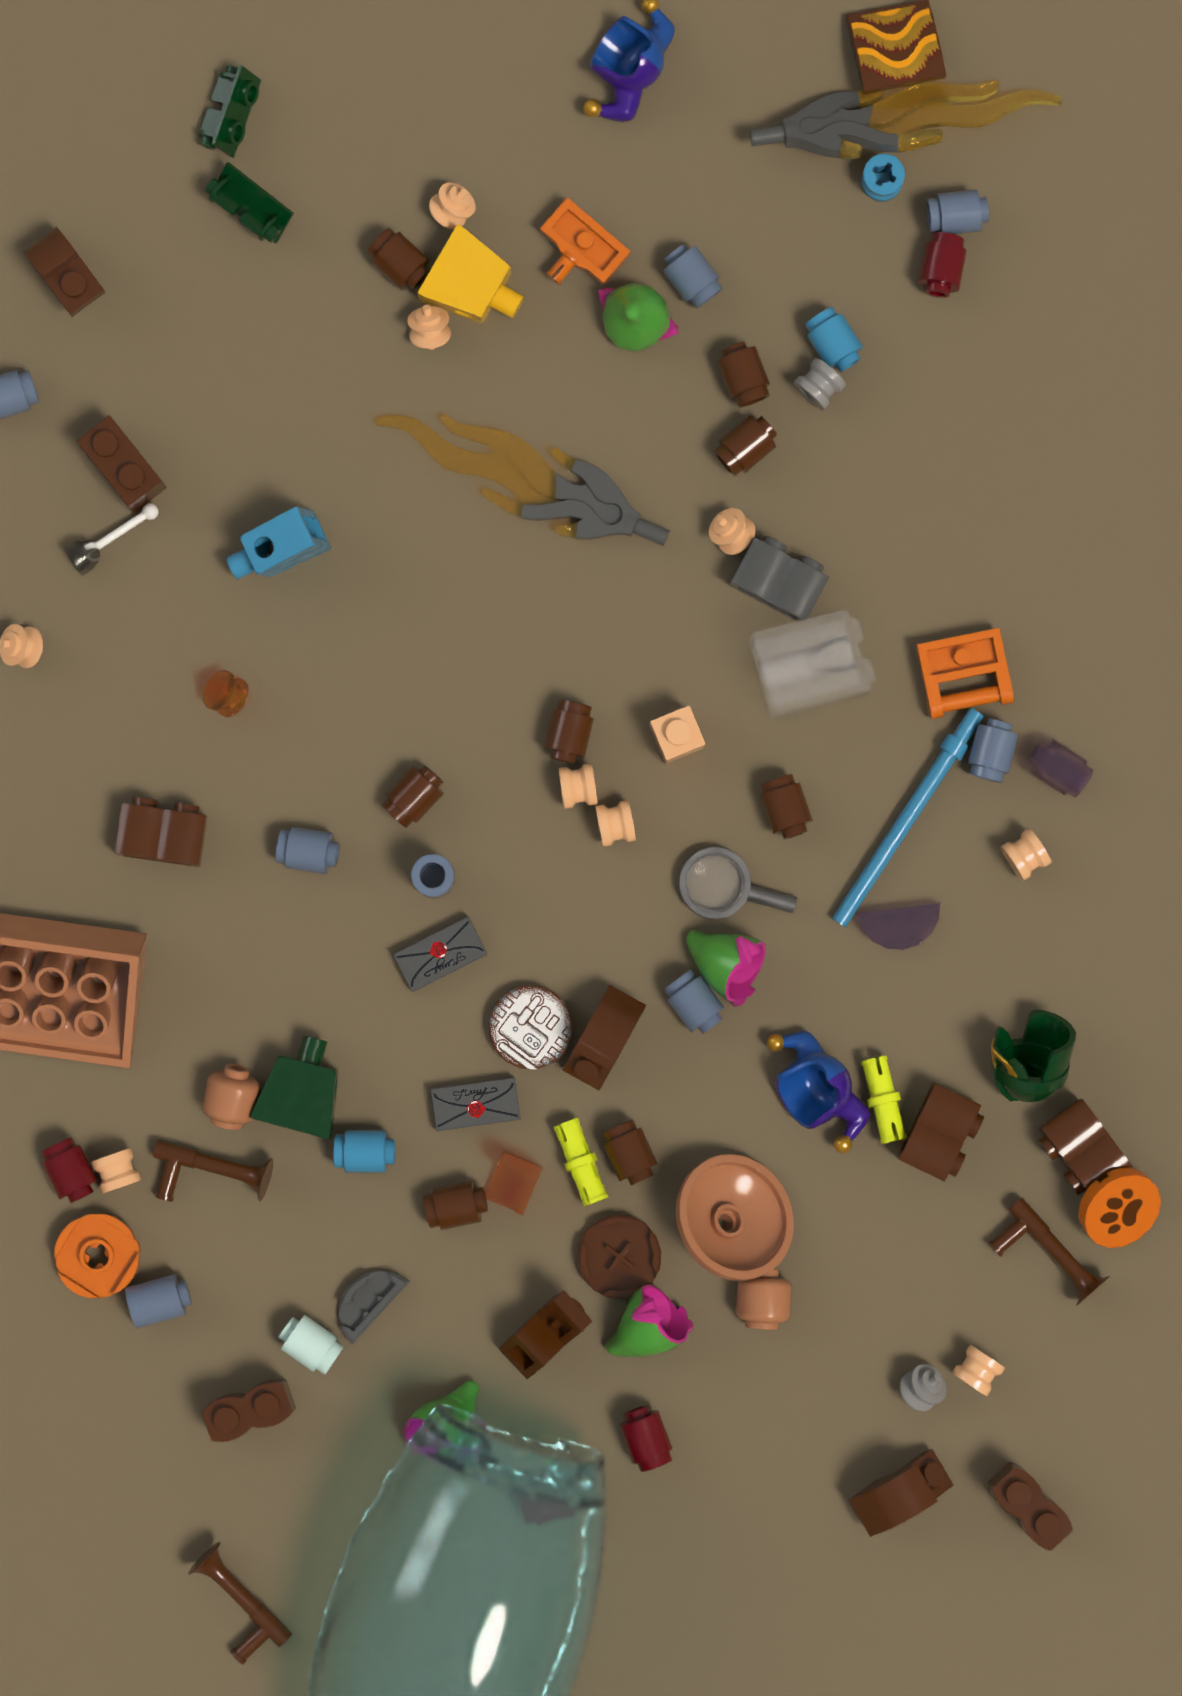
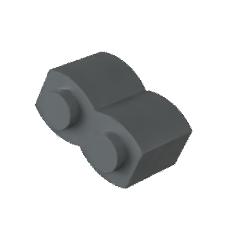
[730,536,829,624]

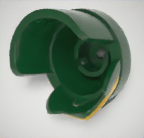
[991,1009,1076,1103]

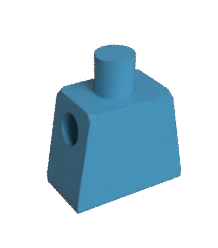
[226,506,332,580]

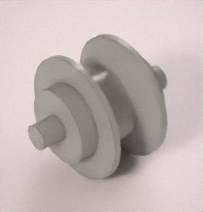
[900,1364,947,1412]

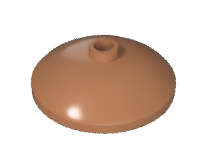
[676,1154,794,1281]

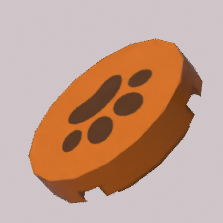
[1078,1167,1161,1248]

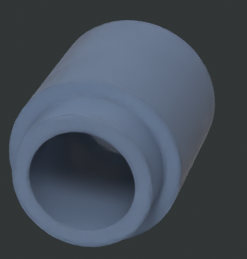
[926,189,989,234]
[663,244,723,309]
[0,369,39,419]
[968,718,1019,783]
[276,827,340,874]
[664,969,725,1034]

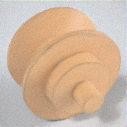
[429,183,476,229]
[407,305,451,350]
[709,508,756,555]
[0,624,43,668]

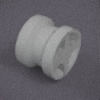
[793,358,846,411]

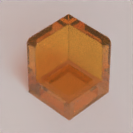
[486,1151,543,1216]

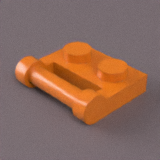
[916,628,1014,719]

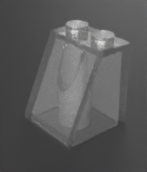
[749,609,876,722]

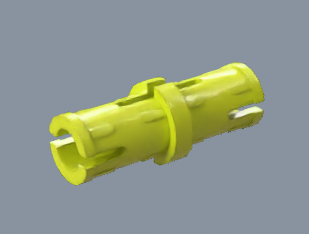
[861,1055,907,1144]
[553,1118,609,1207]

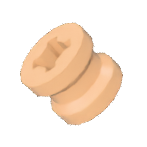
[558,763,598,809]
[595,800,636,847]
[1000,828,1052,881]
[91,1148,142,1194]
[951,1344,1005,1396]

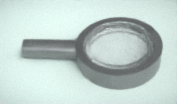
[679,847,797,919]

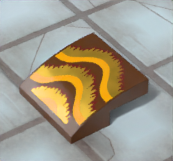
[846,0,947,95]

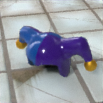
[583,0,675,122]
[767,1031,870,1154]

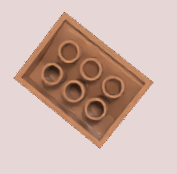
[0,913,147,1068]

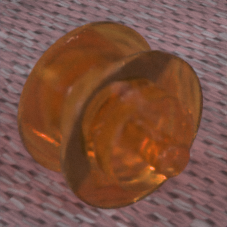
[203,670,249,717]

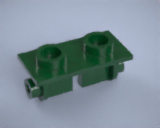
[198,65,261,158]
[205,162,294,244]

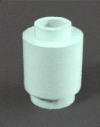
[278,1314,344,1375]

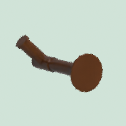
[153,1139,274,1202]
[988,1197,1110,1306]
[188,1542,292,1665]

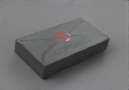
[393,916,488,992]
[431,1078,521,1131]

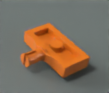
[540,197,631,286]

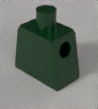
[251,1035,338,1139]

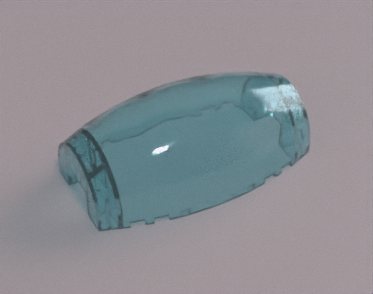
[308,1403,606,1696]

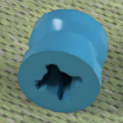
[861,154,905,202]

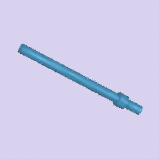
[832,708,984,928]

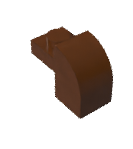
[23,226,106,317]
[562,985,646,1091]
[498,1290,592,1379]
[849,1449,954,1537]

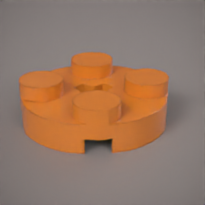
[54,1213,141,1298]

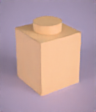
[649,705,706,764]

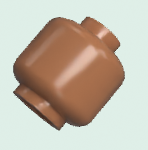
[202,1064,261,1130]
[735,1269,792,1330]

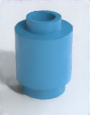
[805,307,864,372]
[334,1130,396,1173]

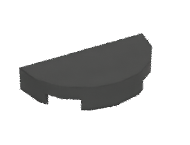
[339,1270,410,1344]

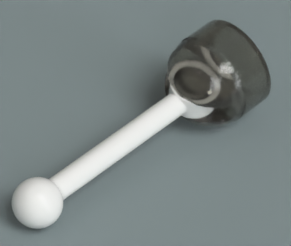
[64,503,159,576]

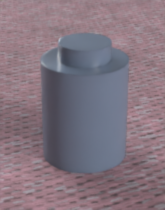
[411,854,455,898]
[125,1274,192,1329]

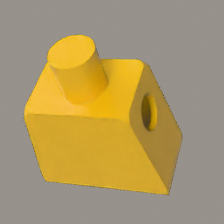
[418,224,524,323]

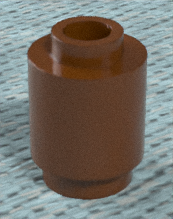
[367,228,430,290]
[717,342,770,408]
[713,415,777,477]
[544,700,594,764]
[382,765,444,828]
[760,774,813,840]
[602,1119,658,1185]
[423,1180,488,1230]

